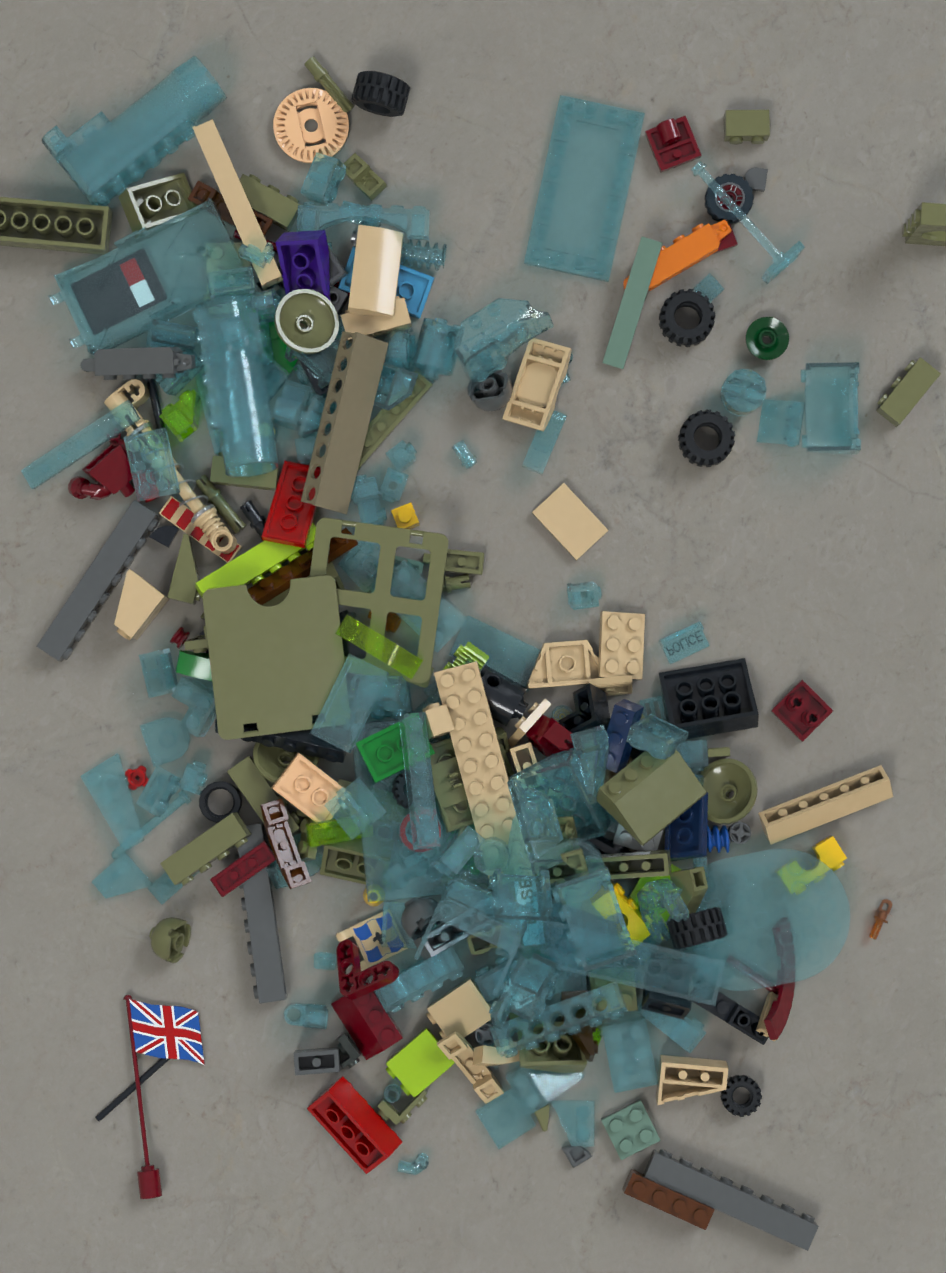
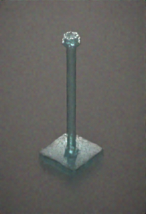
[691,161,805,284]

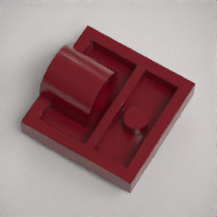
[645,115,702,173]

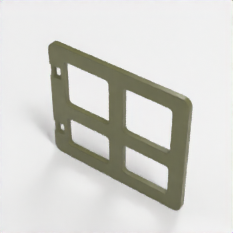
[310,518,449,683]

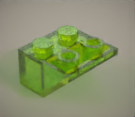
[160,389,201,442]

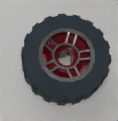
[704,174,754,225]

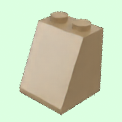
[114,569,169,641]
[426,976,496,1038]

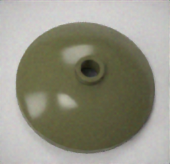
[274,289,339,354]
[253,742,319,783]
[697,758,758,824]

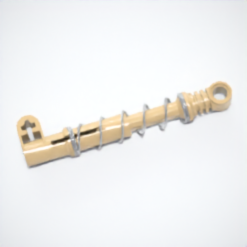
[104,379,237,554]

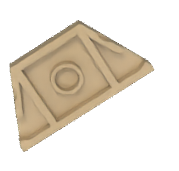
[526,640,599,689]

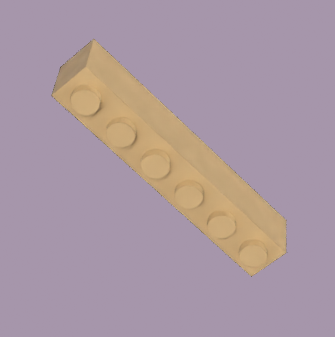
[758,765,893,845]

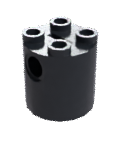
[480,665,529,726]

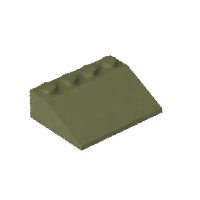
[596,737,707,846]

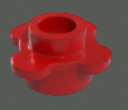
[125,766,150,790]

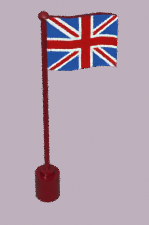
[123,995,205,1199]

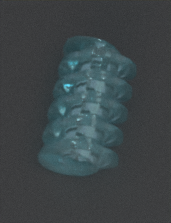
[400,238,447,271]

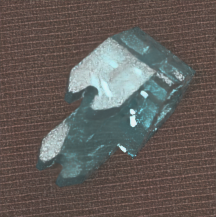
[637,878,689,943]

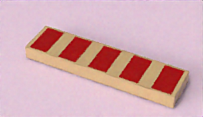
[159,496,242,563]

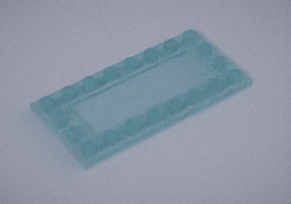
[524,95,645,282]

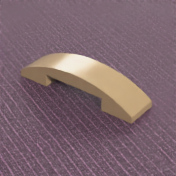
[437,1031,504,1104]

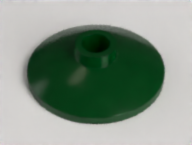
[745,317,789,360]

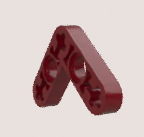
[336,939,399,1000]

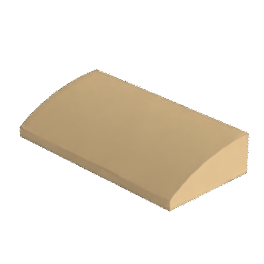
[348,225,404,317]

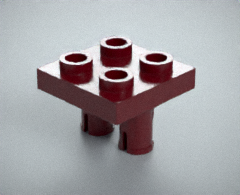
[771,680,833,742]

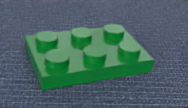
[355,714,435,783]

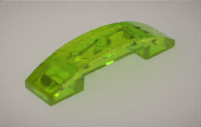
[335,615,423,680]

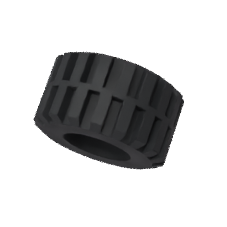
[351,71,410,117]
[659,289,715,347]
[678,409,735,467]
[667,907,728,950]

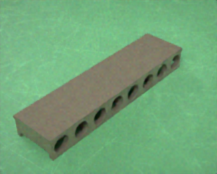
[301,331,389,514]

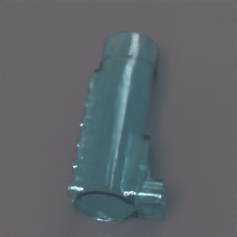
[42,56,227,206]
[193,289,281,477]

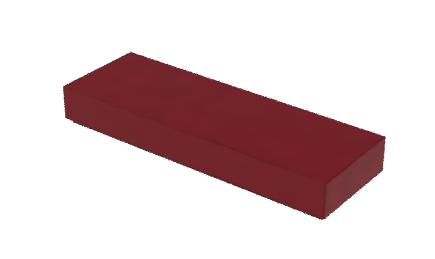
[210,841,276,897]

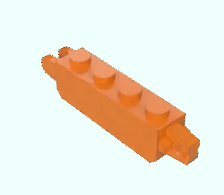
[623,220,732,291]

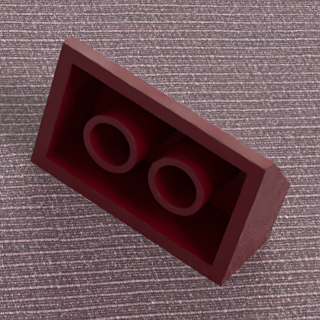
[331,980,403,1060]

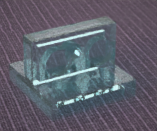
[324,777,387,840]

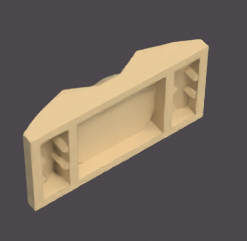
[502,337,572,432]

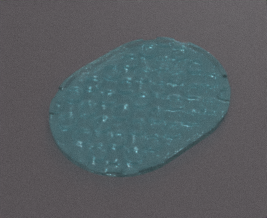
[673,849,850,991]

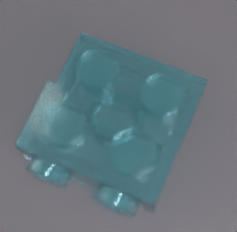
[626,714,689,760]

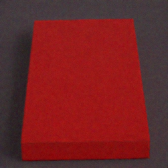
[261,460,321,548]

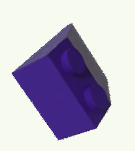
[276,230,330,300]

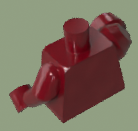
[68,429,136,500]

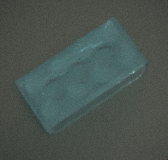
[374,559,469,653]
[375,945,465,1013]

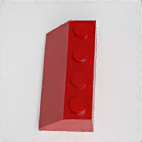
[307,1076,403,1174]

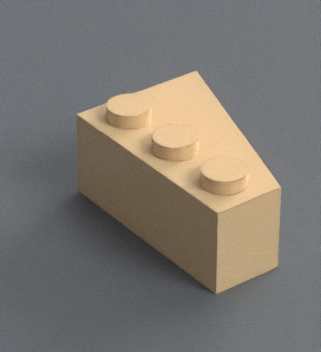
[656,1055,728,1105]

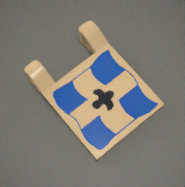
[336,909,408,971]

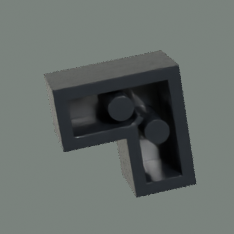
[559,683,611,748]

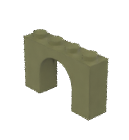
[902,202,946,246]

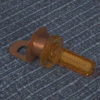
[869,899,892,940]

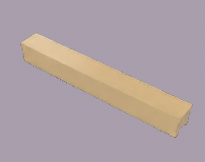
[192,119,283,290]

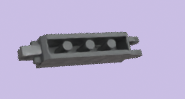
[80,347,196,380]

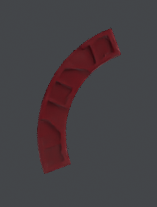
[764,917,796,1040]

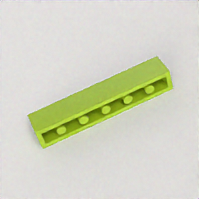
[195,522,316,597]

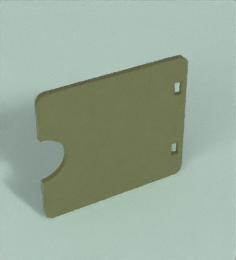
[202,575,351,740]

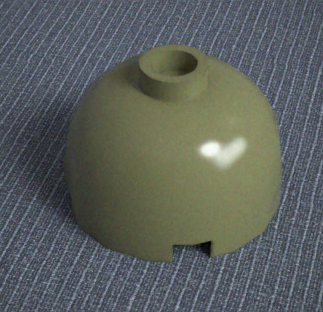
[149,917,191,963]

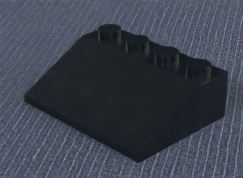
[659,658,759,742]

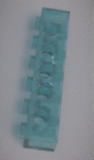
[490,982,628,1058]

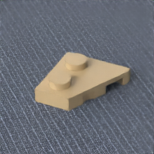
[508,699,551,748]

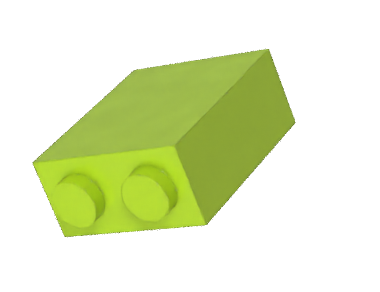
[386,1027,455,1098]

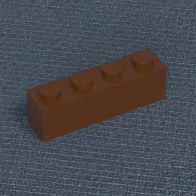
[622,1169,715,1230]

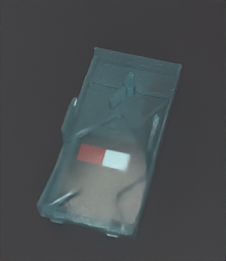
[49,198,251,355]

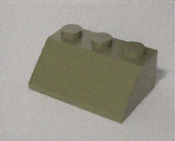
[320,826,394,889]

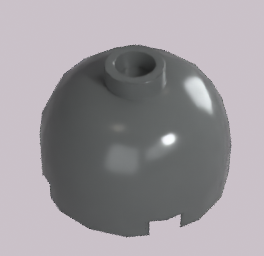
[467,368,512,412]
[401,897,446,940]

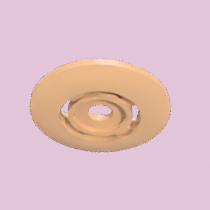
[273,88,349,163]

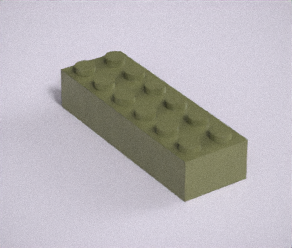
[0,197,113,255]

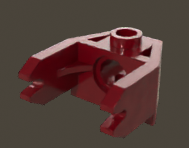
[525,714,584,767]

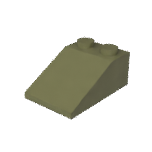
[118,172,200,237]
[517,1022,587,1073]

